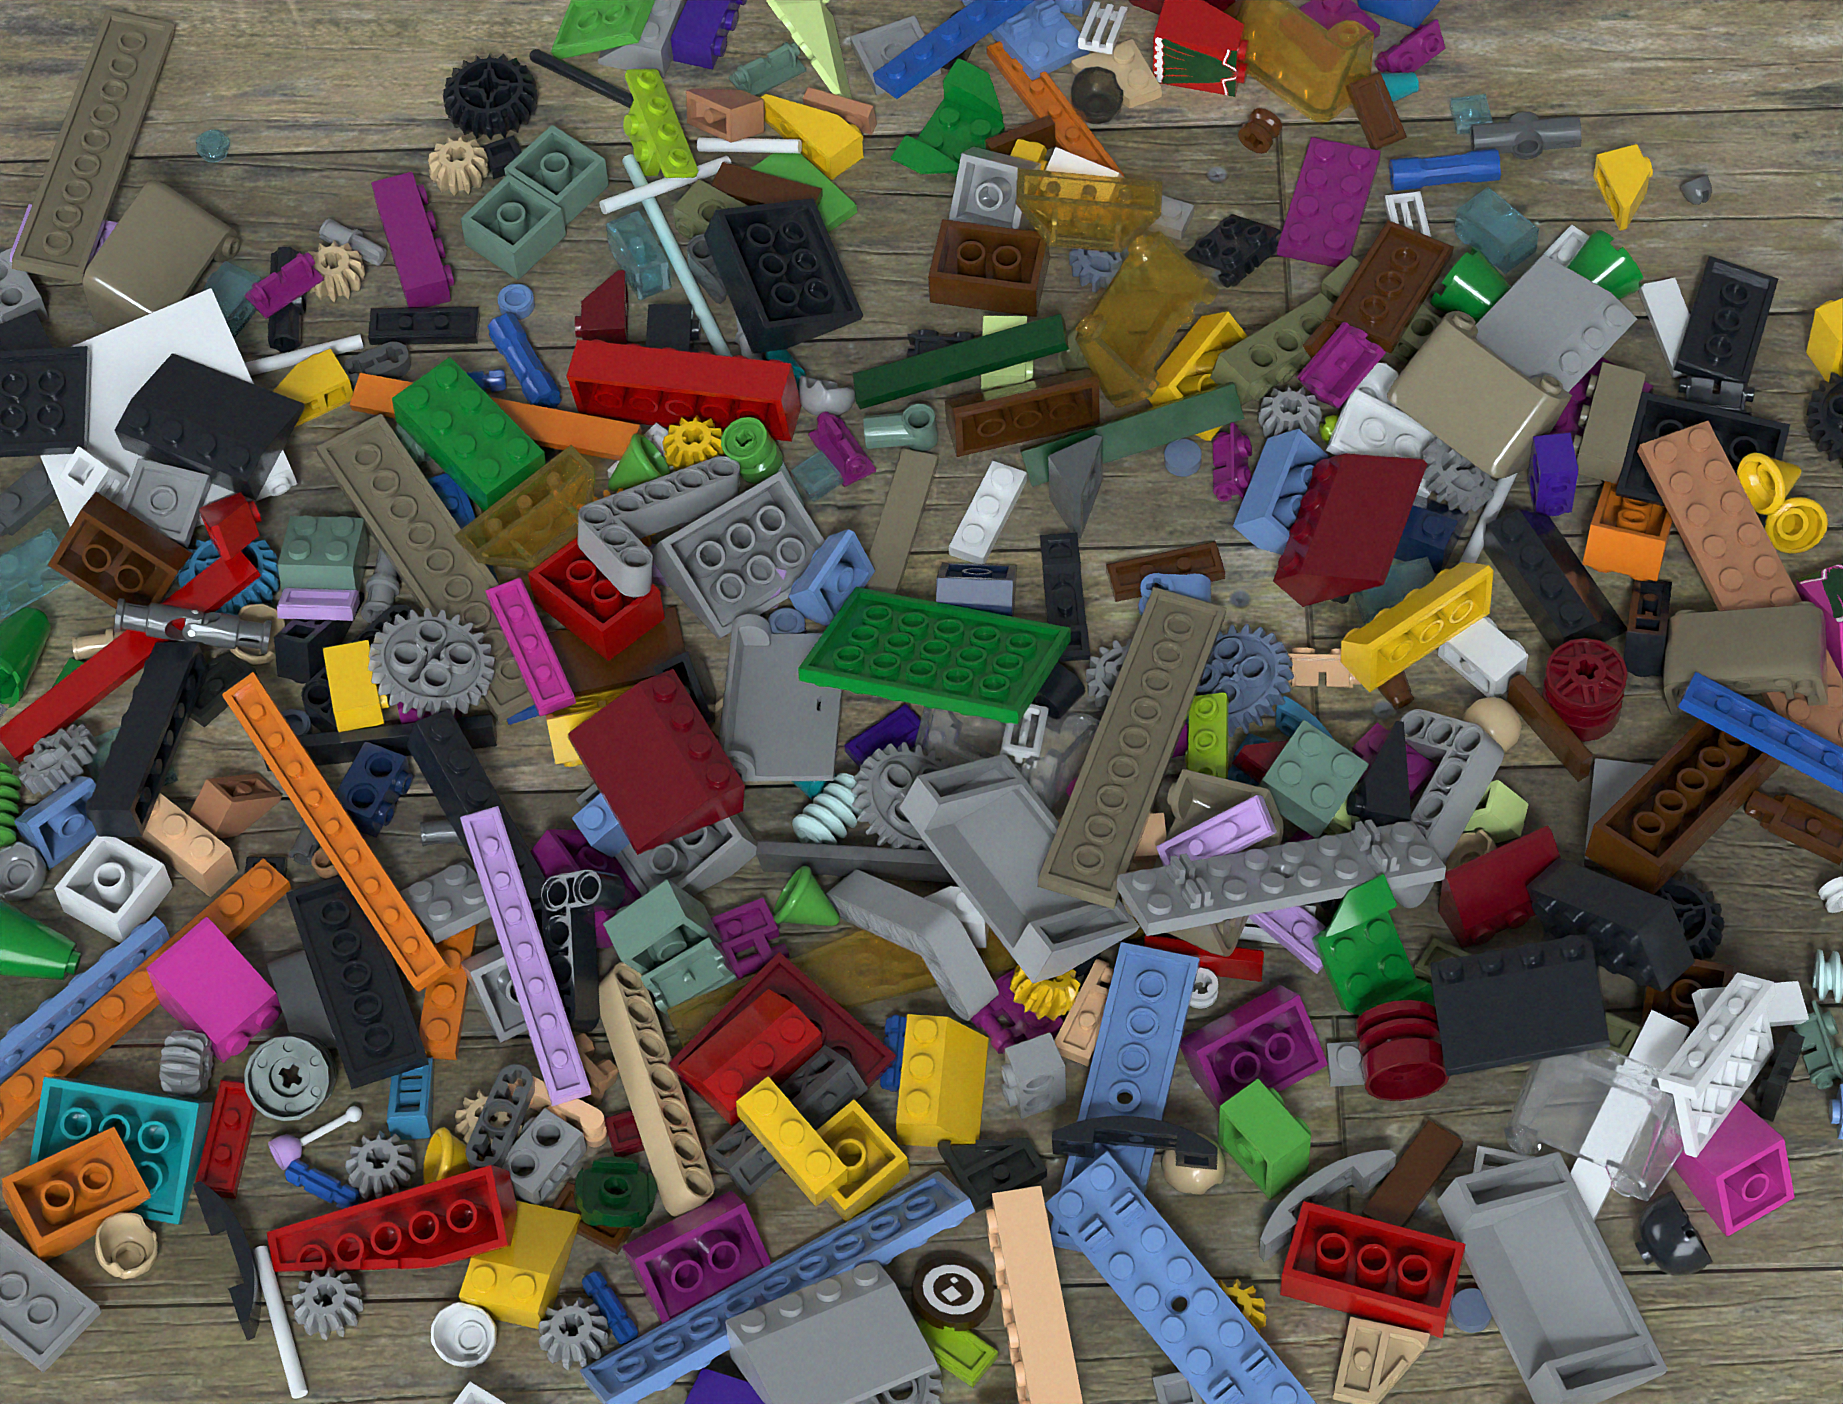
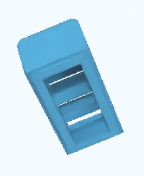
[387,1057,434,1140]

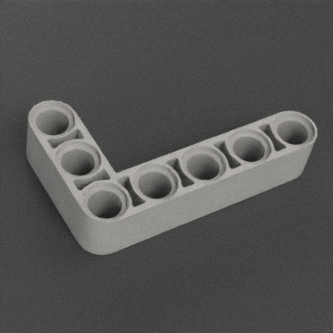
[577,456,740,597]
[1391,709,1504,908]
[826,869,999,1021]

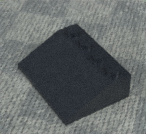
[704,198,863,354]
[114,353,305,501]
[1615,392,1790,528]
[1430,933,1611,1076]

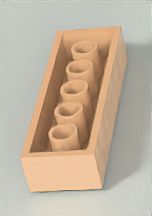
[986,1186,1083,1404]

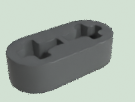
[343,342,411,391]

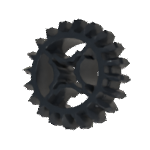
[443,53,538,140]
[1654,874,1725,961]

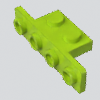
[623,69,698,178]
[1185,692,1229,779]

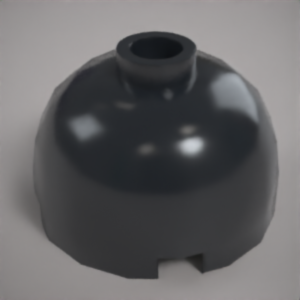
[1635,1191,1713,1276]

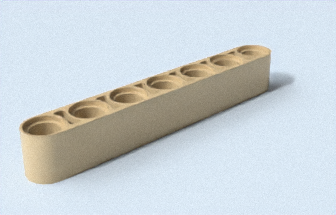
[598,962,715,1218]

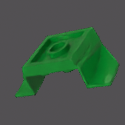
[891,58,1005,178]
[1312,873,1436,1016]

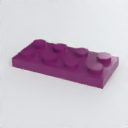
[1277,137,1381,268]

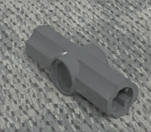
[1470,112,1582,160]

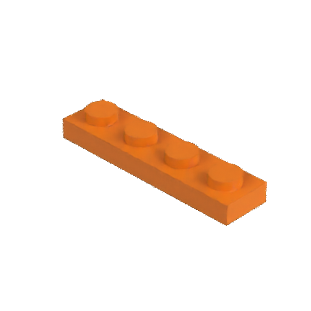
[419,923,480,1060]

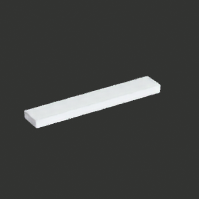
[1570,1010,1690,1222]

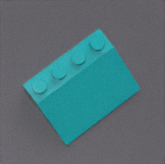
[29,1076,213,1225]

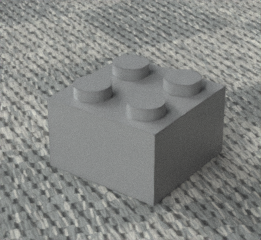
[949,147,1041,230]

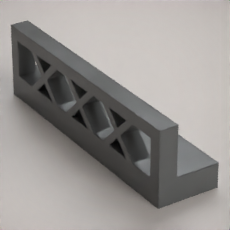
[705,1045,868,1197]

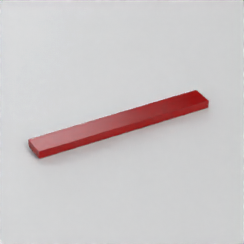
[0,551,261,764]

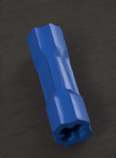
[1389,149,1501,191]
[487,313,562,409]

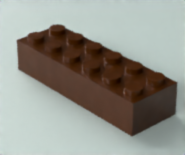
[1585,719,1781,895]

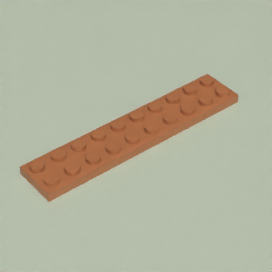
[1637,421,1843,775]

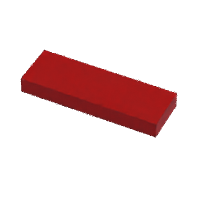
[1144,935,1264,982]
[195,1080,257,1199]

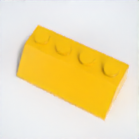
[1340,562,1494,693]

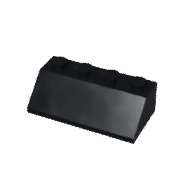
[1483,509,1627,652]

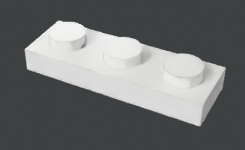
[949,461,1027,564]

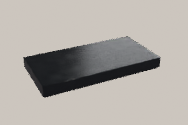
[1673,256,1778,386]

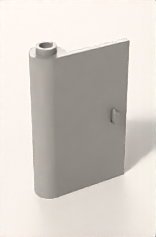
[718,614,842,781]

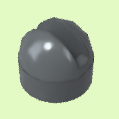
[1681,175,1712,205]

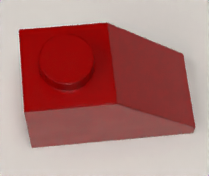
[198,492,262,561]

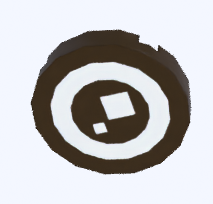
[911,1257,994,1331]

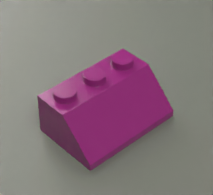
[530,829,642,948]
[1180,985,1328,1113]
[622,1191,772,1324]

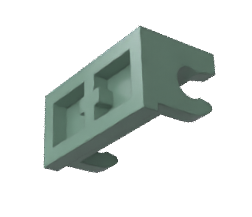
[640,937,738,1019]

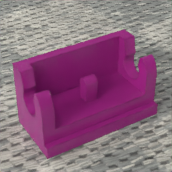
[1296,322,1386,409]

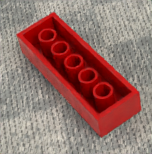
[566,339,802,442]

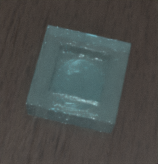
[1450,94,1493,135]
[791,450,844,502]

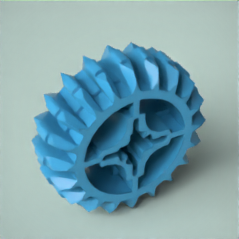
[178,537,280,615]

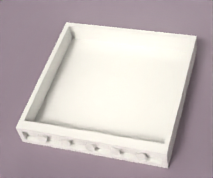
[40,288,298,527]

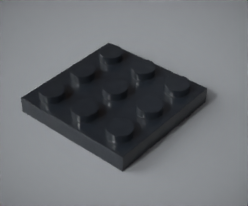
[0,346,91,458]

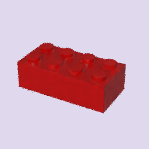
[1280,1201,1466,1339]

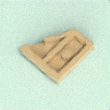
[1071,39,1162,109]
[1333,1317,1430,1404]

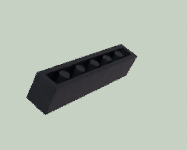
[86,642,209,837]
[406,709,546,927]

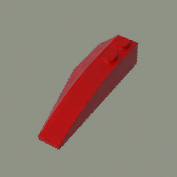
[266,1165,518,1273]

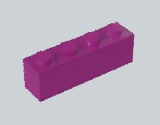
[371,172,455,308]

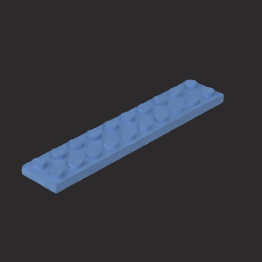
[580,1171,975,1404]

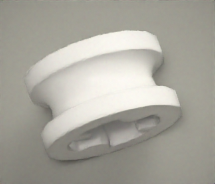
[1818,876,1843,913]
[1190,968,1219,1009]

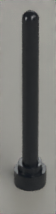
[529,49,634,108]

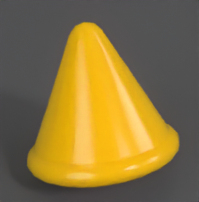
[1737,453,1801,515]
[1764,496,1828,554]
[423,1127,484,1185]

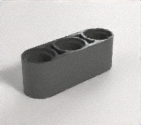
[266,950,338,1051]

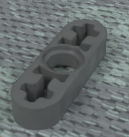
[466,1064,535,1170]

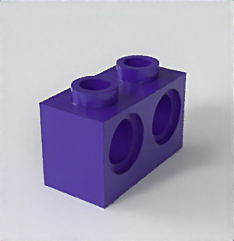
[1527,432,1579,516]

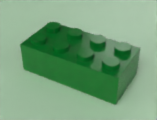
[392,357,547,517]

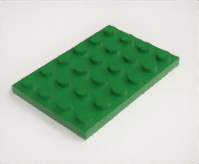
[798,587,1071,724]

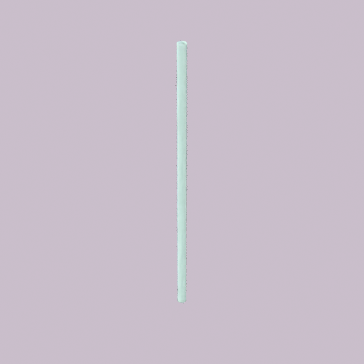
[622,154,804,506]

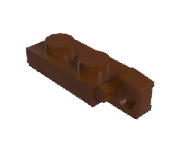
[1745,790,1843,866]

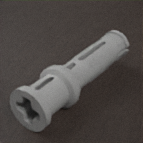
[361,546,400,623]

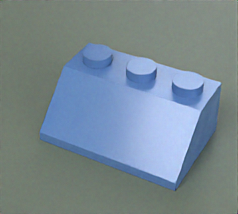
[1233,428,1331,555]

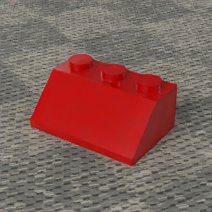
[677,989,822,1126]

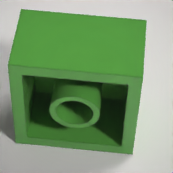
[1218,1079,1311,1200]

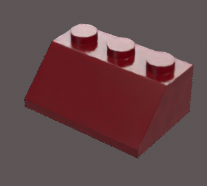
[1438,825,1561,949]

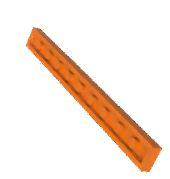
[222,672,451,992]
[0,858,292,1143]

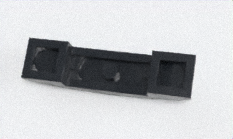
[1040,532,1090,662]
[1052,1116,1218,1170]
[193,1181,261,1341]

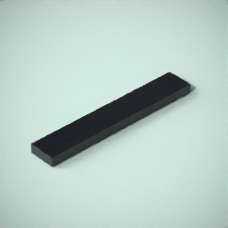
[264,714,497,771]

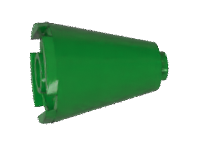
[1567,230,1644,300]
[1430,246,1511,325]
[0,607,51,708]
[0,899,82,980]

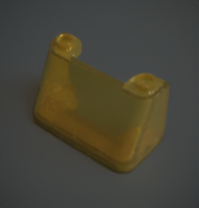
[1236,0,1374,123]
[1075,231,1219,408]

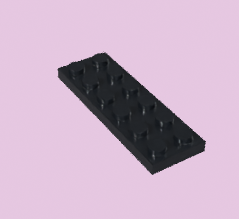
[286,876,429,1090]

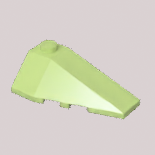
[766,0,852,99]

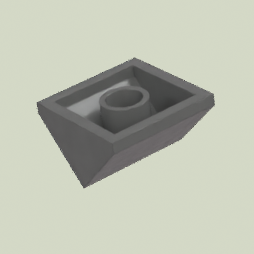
[1048,435,1103,539]

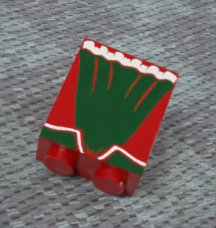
[1153,0,1250,97]

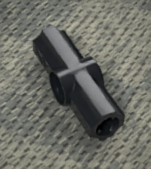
[268,247,306,353]

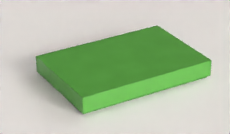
[551,0,655,59]
[751,153,857,233]

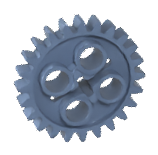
[1186,624,1294,737]

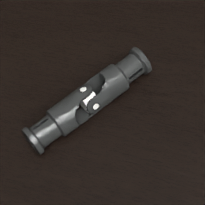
[114,598,272,654]

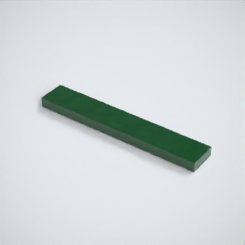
[853,314,1069,410]
[1020,381,1245,487]

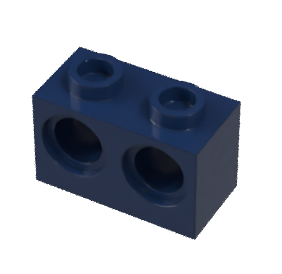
[335,741,413,838]

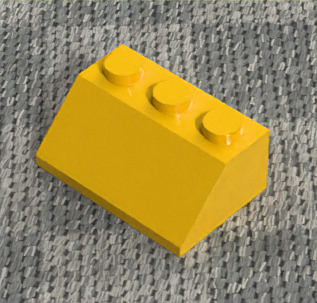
[1141,311,1248,441]
[545,685,634,767]
[896,1014,989,1147]

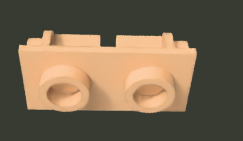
[1288,648,1361,688]

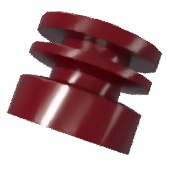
[1542,638,1628,742]
[1355,1000,1450,1101]

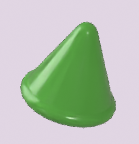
[608,433,671,492]
[772,865,840,926]

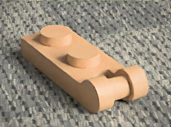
[1054,959,1114,1067]
[508,1076,608,1148]

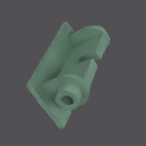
[729,42,807,96]
[1792,1000,1843,1089]

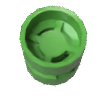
[721,417,783,484]

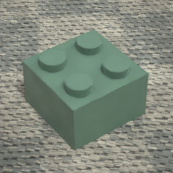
[504,125,609,226]
[460,174,566,280]
[278,515,369,592]
[1257,719,1369,838]
[603,880,722,975]

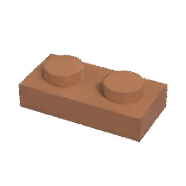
[803,87,877,135]

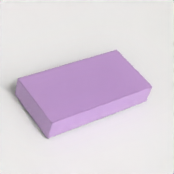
[277,588,360,621]

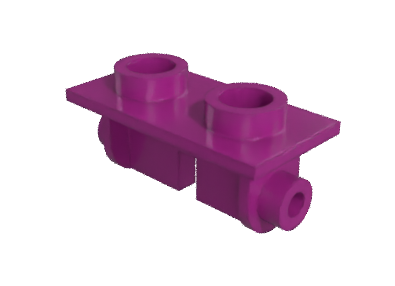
[1375,19,1446,73]
[244,252,324,319]
[808,412,876,487]
[1213,422,1252,502]

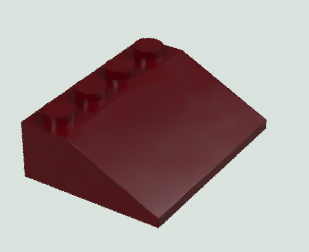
[1273,453,1428,607]
[568,669,745,855]

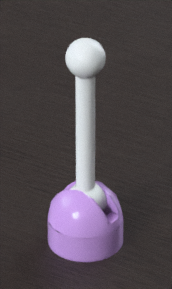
[268,1106,362,1170]

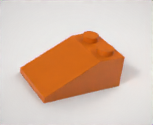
[1582,479,1673,581]
[1,1127,151,1262]

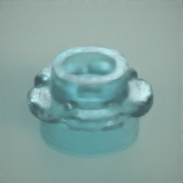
[196,130,230,163]

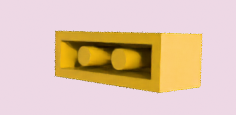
[736,1076,848,1207]

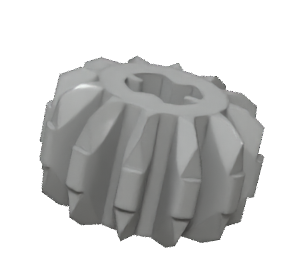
[1258,384,1322,438]
[159,1029,214,1098]
[345,1130,416,1200]
[292,1267,364,1341]
[538,1297,609,1370]

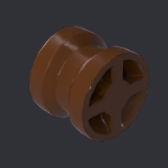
[1238,108,1283,154]

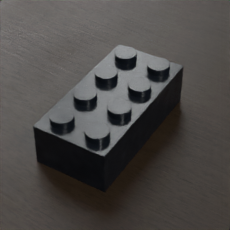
[1526,857,1695,992]

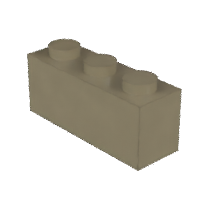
[1573,362,1646,484]

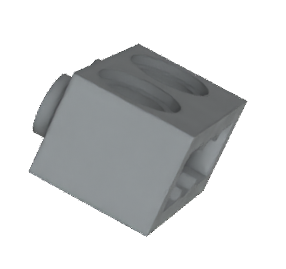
[0,248,48,324]
[1000,1032,1066,1119]
[502,1108,587,1206]

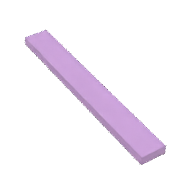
[460,806,591,1106]

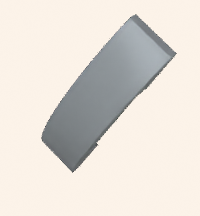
[1259,1149,1396,1262]

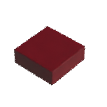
[604,1110,645,1157]

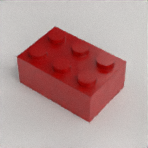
[528,536,665,661]

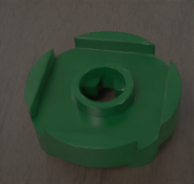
[574,1157,657,1228]

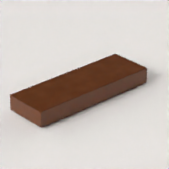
[711,162,823,207]
[1106,541,1225,602]
[1507,674,1593,782]
[1361,1120,1463,1227]

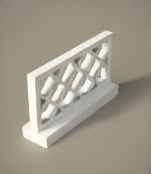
[1658,972,1776,1157]

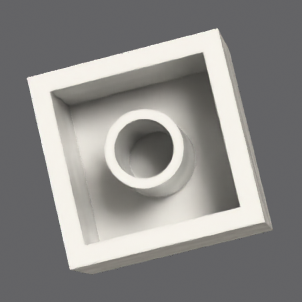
[54,835,173,943]

